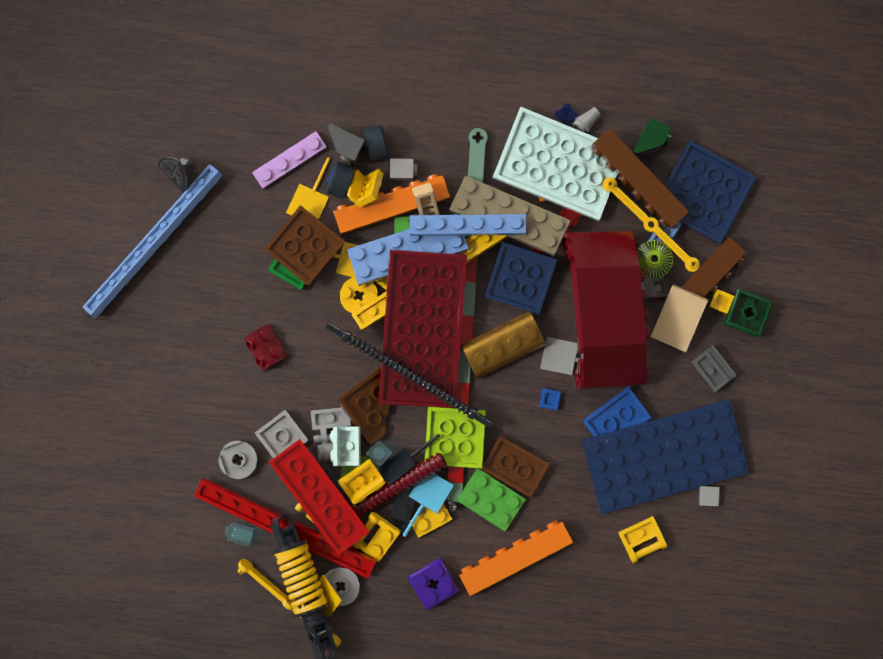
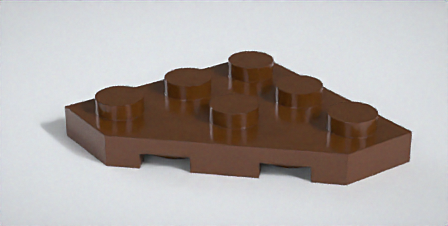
[336,366,390,446]

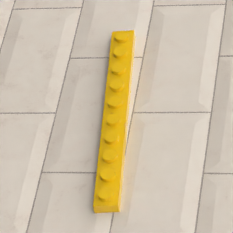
[351,235,508,331]

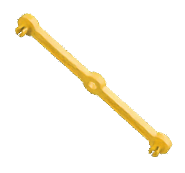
[602,177,700,272]
[238,559,341,648]

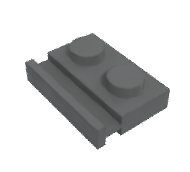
[691,345,737,392]

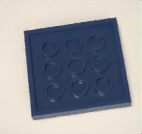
[665,140,756,244]

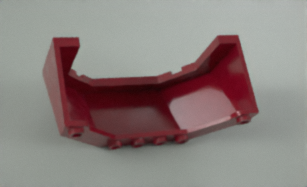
[563,231,650,390]

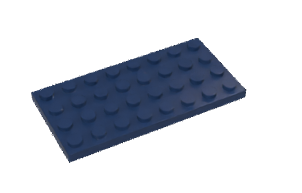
[581,399,749,514]

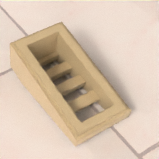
[412,183,440,215]

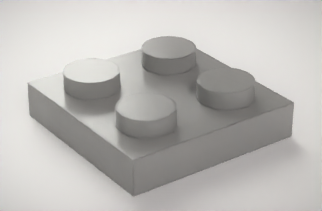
[255,410,308,458]

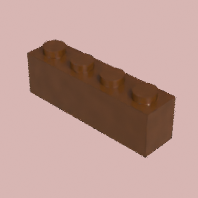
[681,237,746,297]

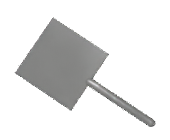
[540,337,580,375]

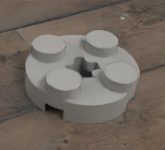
[218,441,258,479]
[325,567,360,606]

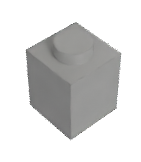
[390,159,417,180]

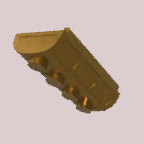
[461,311,546,379]

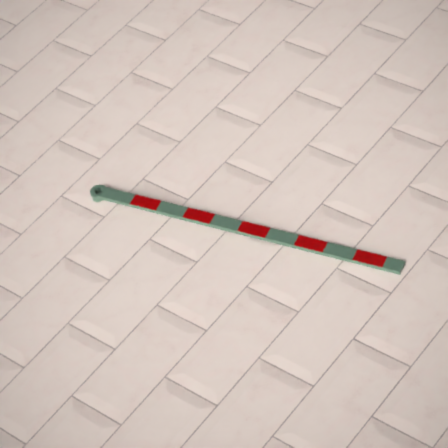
[446,128,488,502]

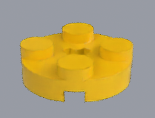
[340,277,378,313]

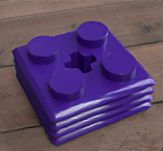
[408,558,459,610]

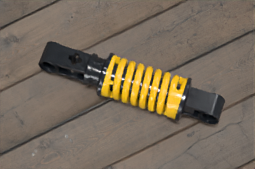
[271,515,338,659]

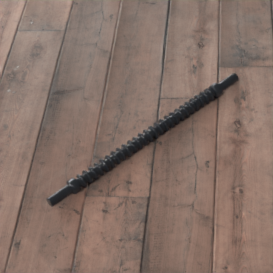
[325,321,494,428]

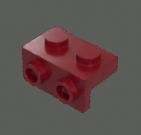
[244,323,288,371]

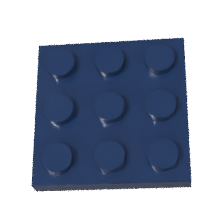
[485,242,557,314]

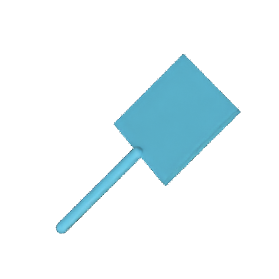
[403,473,454,537]

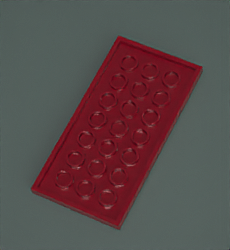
[378,249,467,408]

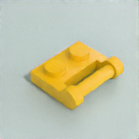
[353,512,401,562]
[618,516,667,564]

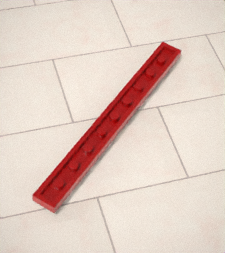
[194,478,377,578]

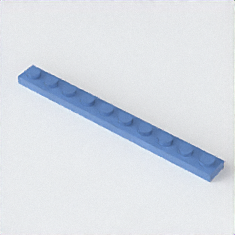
[83,164,223,319]

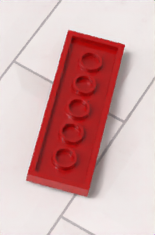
[269,439,369,556]

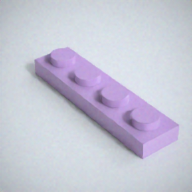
[252,131,327,189]

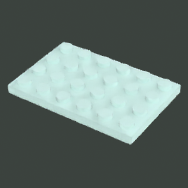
[492,107,617,221]

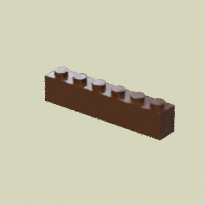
[591,128,689,229]

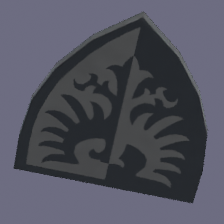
[157,156,192,193]

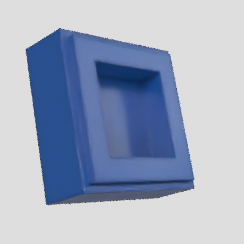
[539,388,561,411]

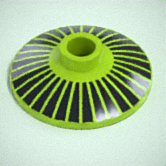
[637,240,673,278]

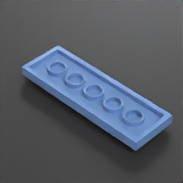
[347,214,469,286]

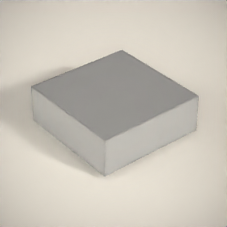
[699,486,719,506]

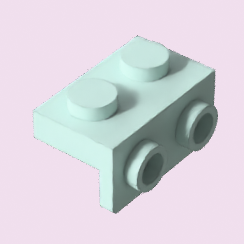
[330,426,361,466]

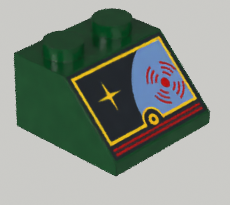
[633,118,672,157]

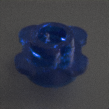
[555,104,577,126]

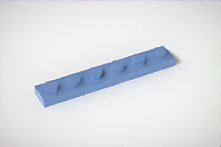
[410,214,526,236]

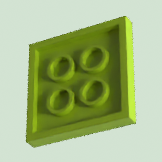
[425,407,486,468]

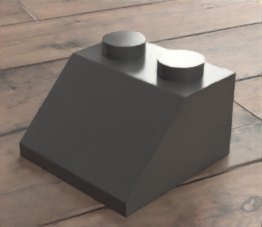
[328,123,365,166]

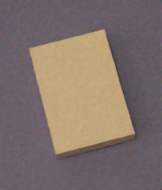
[651,284,708,352]

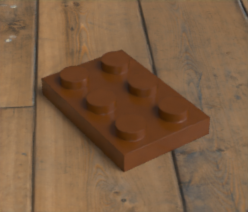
[481,436,550,498]

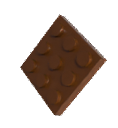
[264,205,345,286]

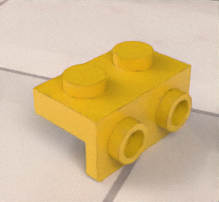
[347,169,383,208]
[338,459,386,505]

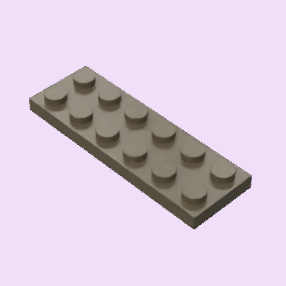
[449,176,570,256]

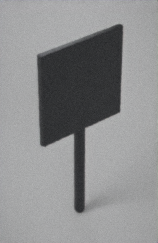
[379,434,440,485]

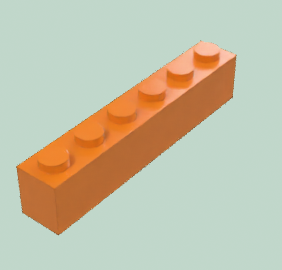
[333,174,450,235]
[459,520,573,596]

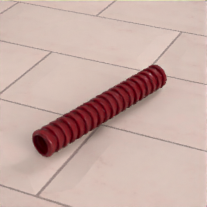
[349,452,447,517]

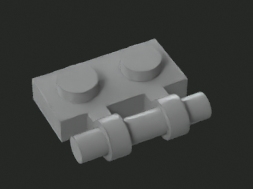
[311,407,351,443]

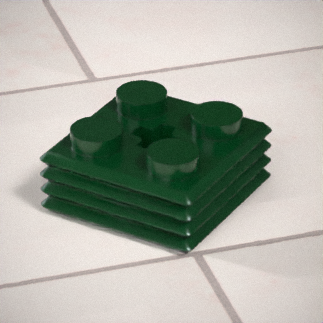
[723,288,773,338]

